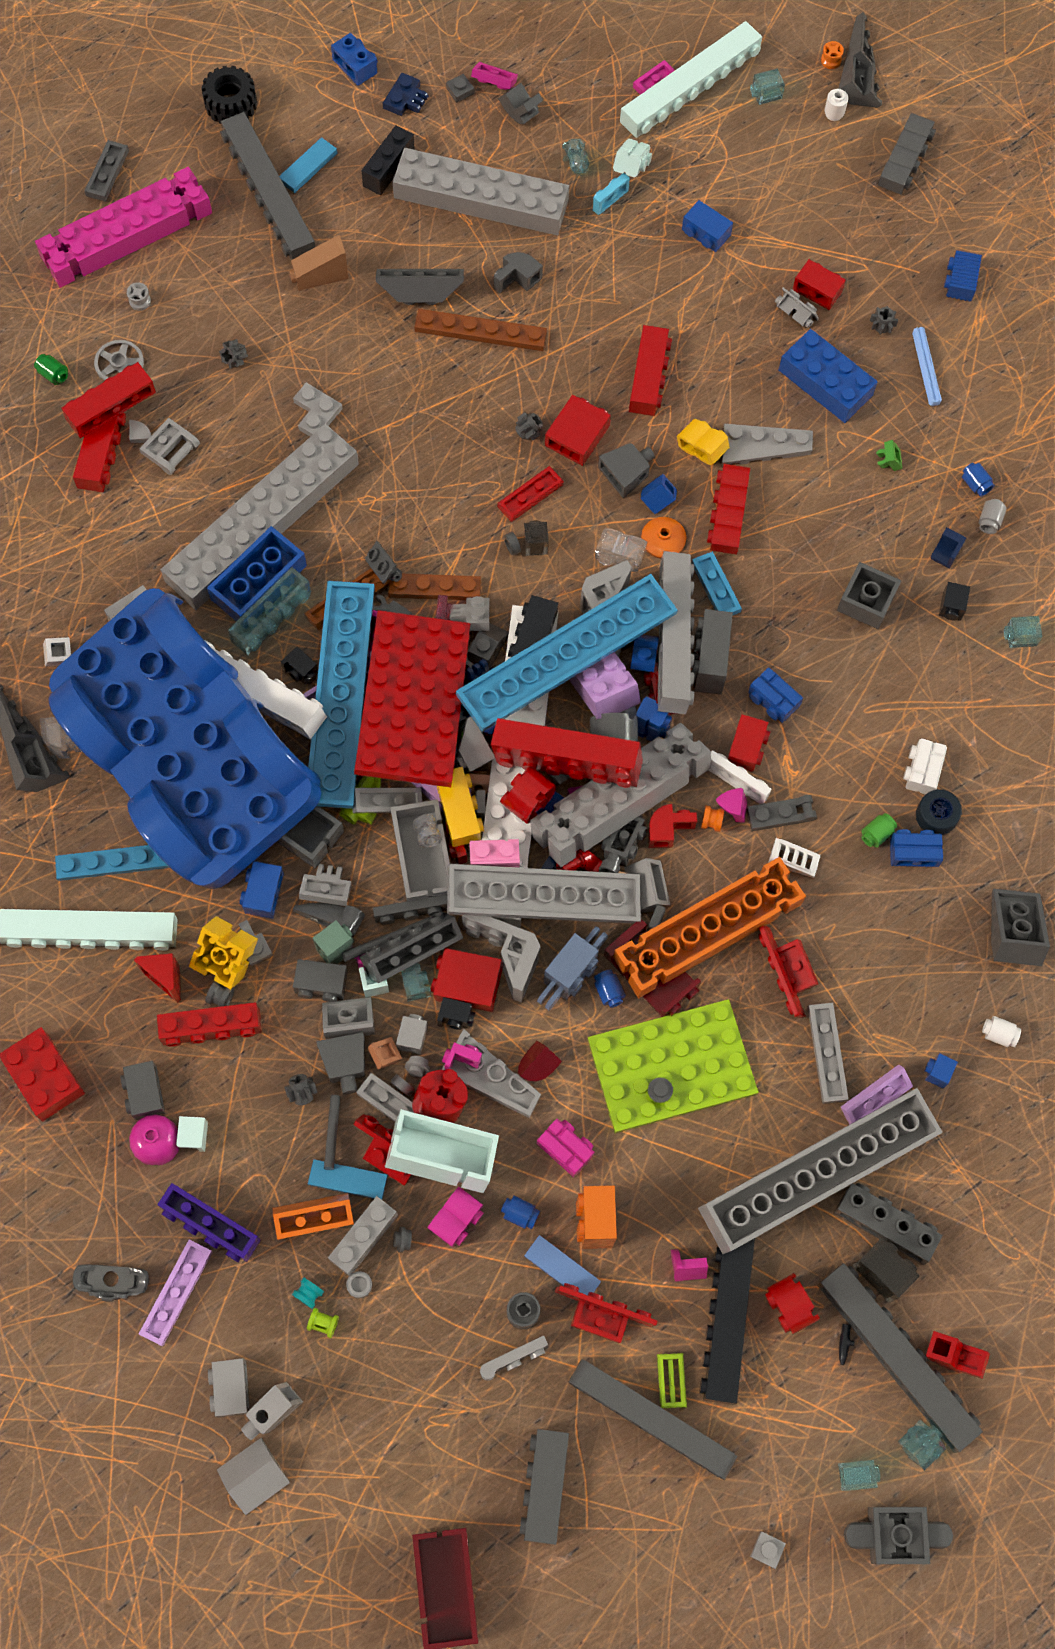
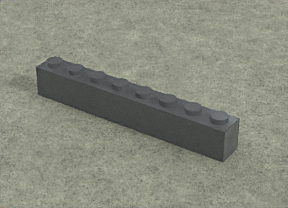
[220,112,315,260]
[817,1263,983,1453]

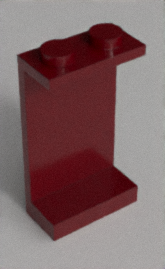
[604,919,701,1017]

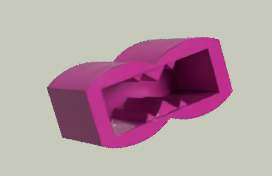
[427,1186,484,1248]

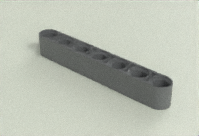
[568,1359,738,1480]

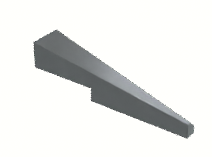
[838,12,882,108]
[0,685,70,792]

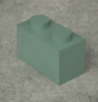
[313,920,354,964]

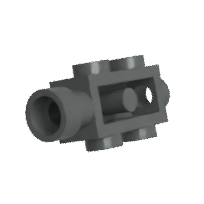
[599,815,647,873]

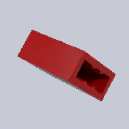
[545,394,611,466]
[431,948,504,1012]

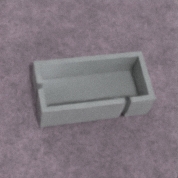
[390,799,450,901]

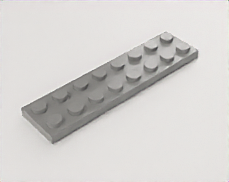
[447,864,641,923]

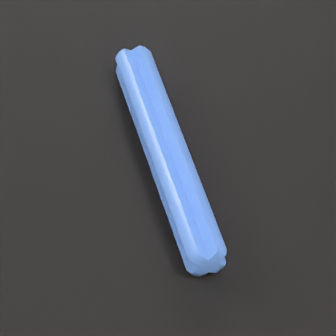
[912,327,942,406]

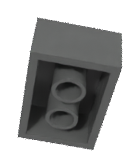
[692,609,733,695]

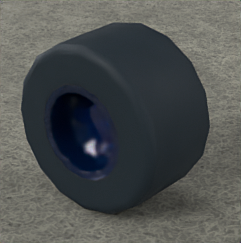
[916,789,962,835]

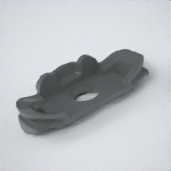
[73,1264,149,1302]

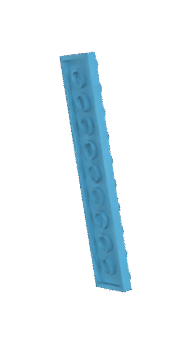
[456,574,678,732]
[308,581,375,809]

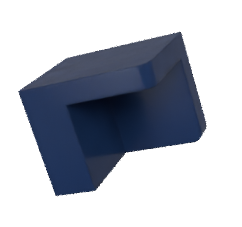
[930,527,966,569]

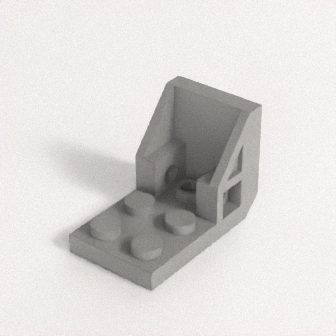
[580,560,632,658]
[462,915,540,1003]

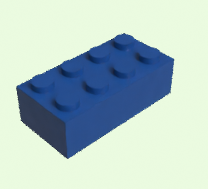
[779,328,878,423]
[207,526,307,628]

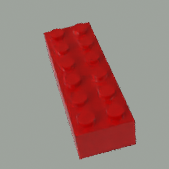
[491,718,643,788]

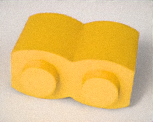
[676,419,730,465]

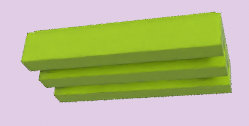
[657,1353,687,1409]

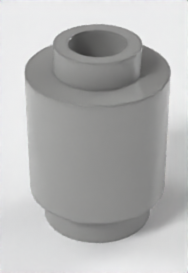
[979,499,1007,534]

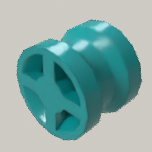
[291,1277,324,1309]

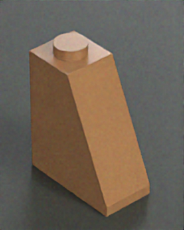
[289,235,349,291]

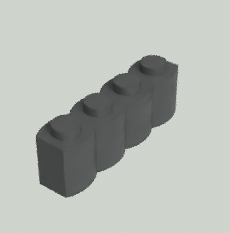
[878,113,936,195]

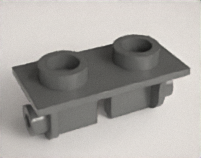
[365,541,402,584]

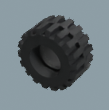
[202,66,257,124]

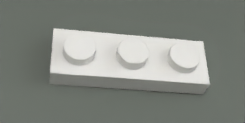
[709,750,771,804]

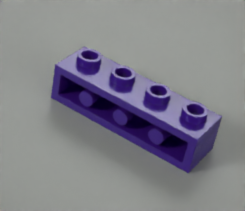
[157,1183,261,1263]

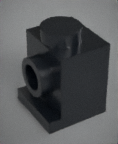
[280,646,318,686]
[437,997,476,1030]

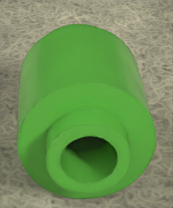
[861,813,897,848]

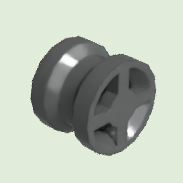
[205,981,235,1007]

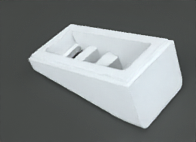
[768,838,820,878]

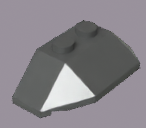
[376,269,464,305]

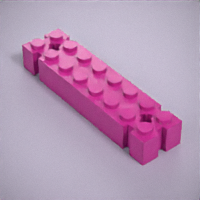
[35,166,212,288]

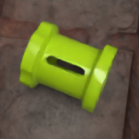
[307,1308,339,1338]

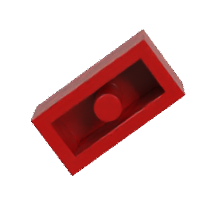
[792,259,846,310]
[728,714,771,772]

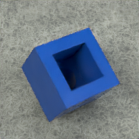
[925,1053,958,1089]

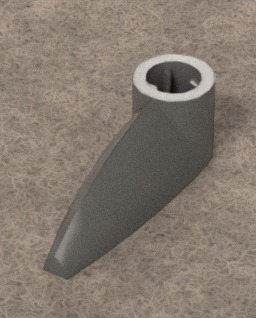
[293,903,365,937]

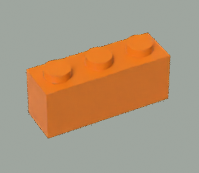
[273,1193,354,1240]

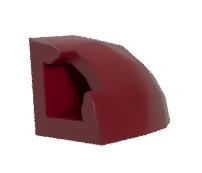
[518,1040,562,1082]

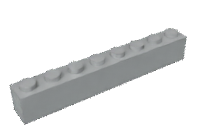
[658,551,694,714]

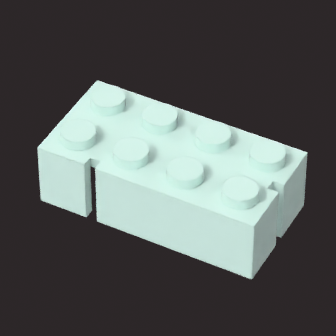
[385,1109,499,1193]

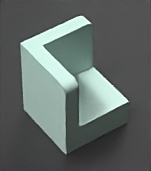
[359,967,389,998]
[176,1116,208,1152]

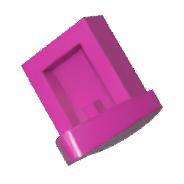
[716,788,747,823]
[671,1249,708,1282]

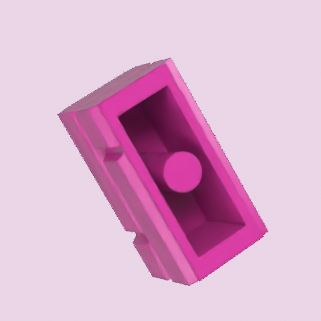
[536,1119,595,1178]

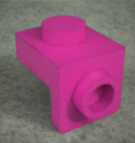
[442,1042,482,1070]

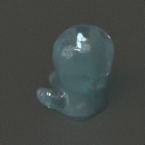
[562,139,591,176]

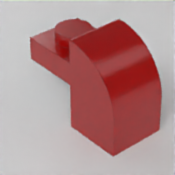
[648,804,697,848]
[926,1331,990,1379]

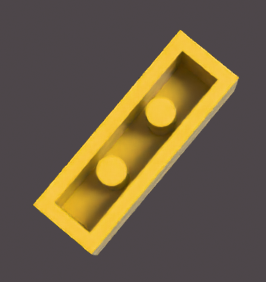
[436,766,484,847]

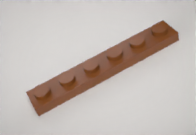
[414,308,547,351]

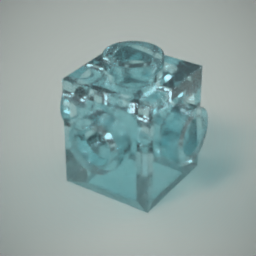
[898,1420,947,1471]

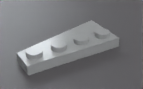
[721,424,813,467]
[442,1029,541,1118]

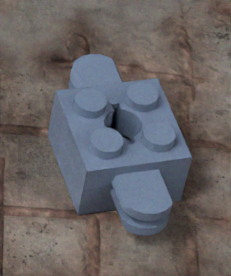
[537,926,608,1011]

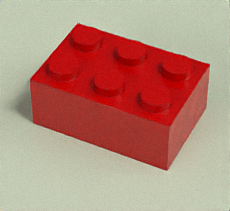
[0,1027,86,1122]

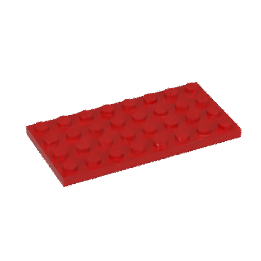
[354,610,471,788]

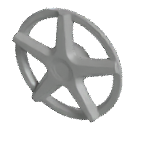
[94,340,144,380]

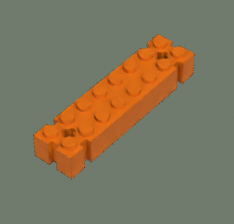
[613,856,806,999]

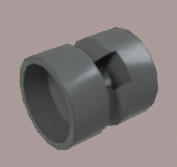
[507,1292,540,1330]

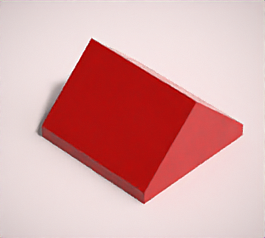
[134,953,181,1003]

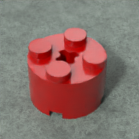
[500,766,556,824]
[412,1069,468,1124]
[765,1273,820,1334]

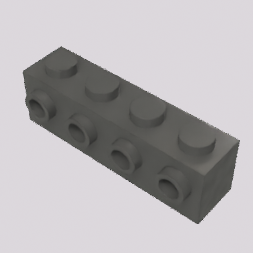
[360,912,463,983]
[834,1183,943,1265]

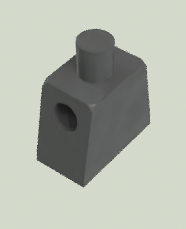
[598,443,655,498]
[316,1032,365,1094]

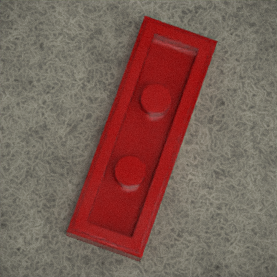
[497,466,564,522]

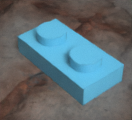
[593,173,630,215]

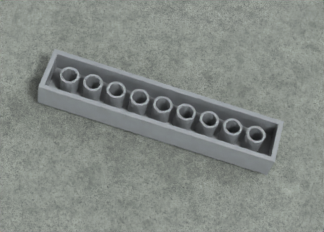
[160,424,359,610]
[698,1088,943,1254]

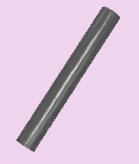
[324,1095,340,1170]

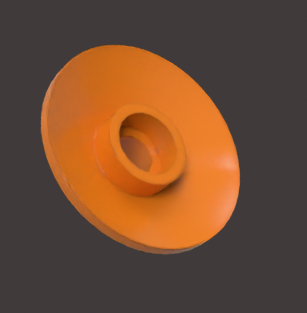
[641,517,686,558]

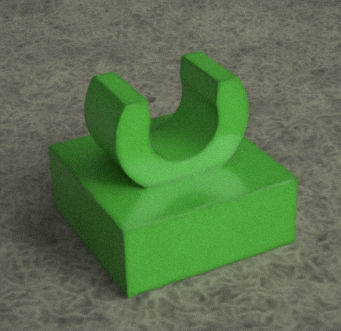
[876,440,903,471]

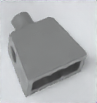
[241,1382,303,1440]

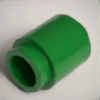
[34,354,68,385]

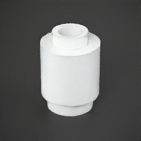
[824,89,848,121]
[982,1016,1021,1047]

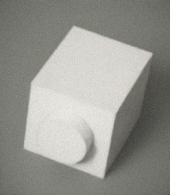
[43,637,71,666]

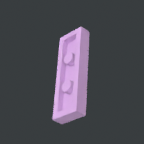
[841,1065,913,1125]

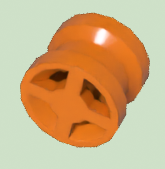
[821,41,844,69]
[701,805,724,832]

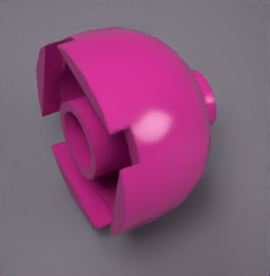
[129,1114,179,1166]

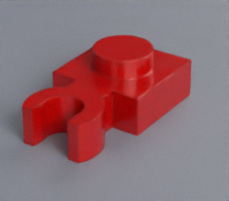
[446,824,467,864]

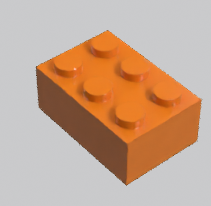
[576,1186,617,1249]

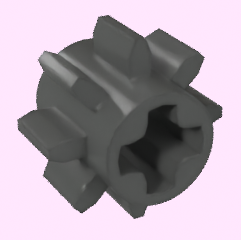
[870,306,898,335]
[219,339,248,368]
[515,412,543,440]
[284,1074,317,1105]

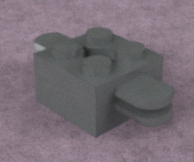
[843,1507,953,1564]

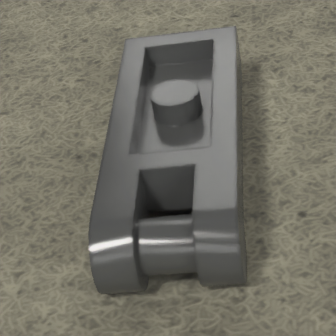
[747,795,817,831]

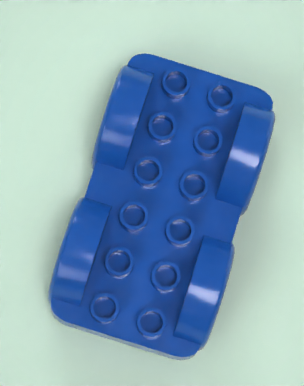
[48,588,321,889]

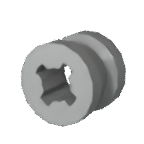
[126,282,151,311]

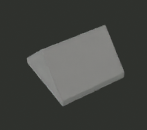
[322,997,375,1039]
[217,1438,290,1515]

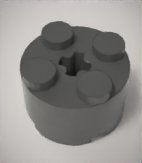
[590,713,638,741]

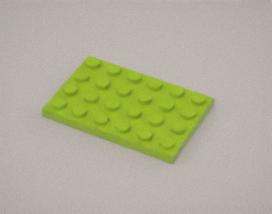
[587,999,758,1134]

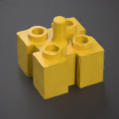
[189,916,258,990]

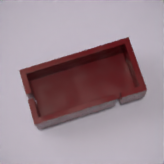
[412,1528,479,1649]

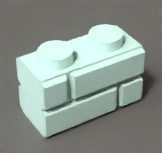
[613,138,652,177]

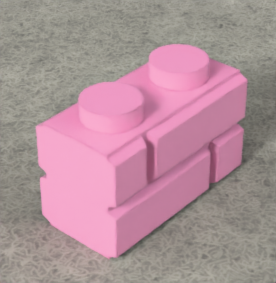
[470,839,520,868]

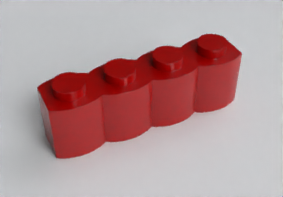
[707,464,750,555]

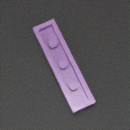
[139,1239,213,1346]

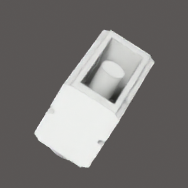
[903,739,947,794]

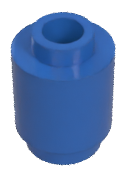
[962,463,995,497]
[594,969,626,1008]
[501,1195,540,1229]

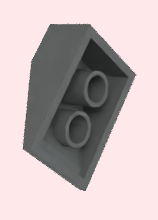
[991,889,1050,966]

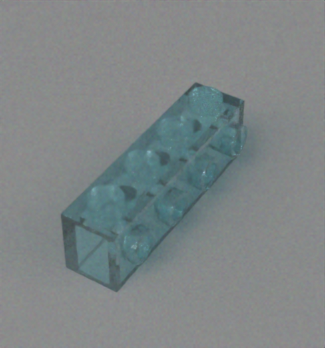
[228,567,311,655]

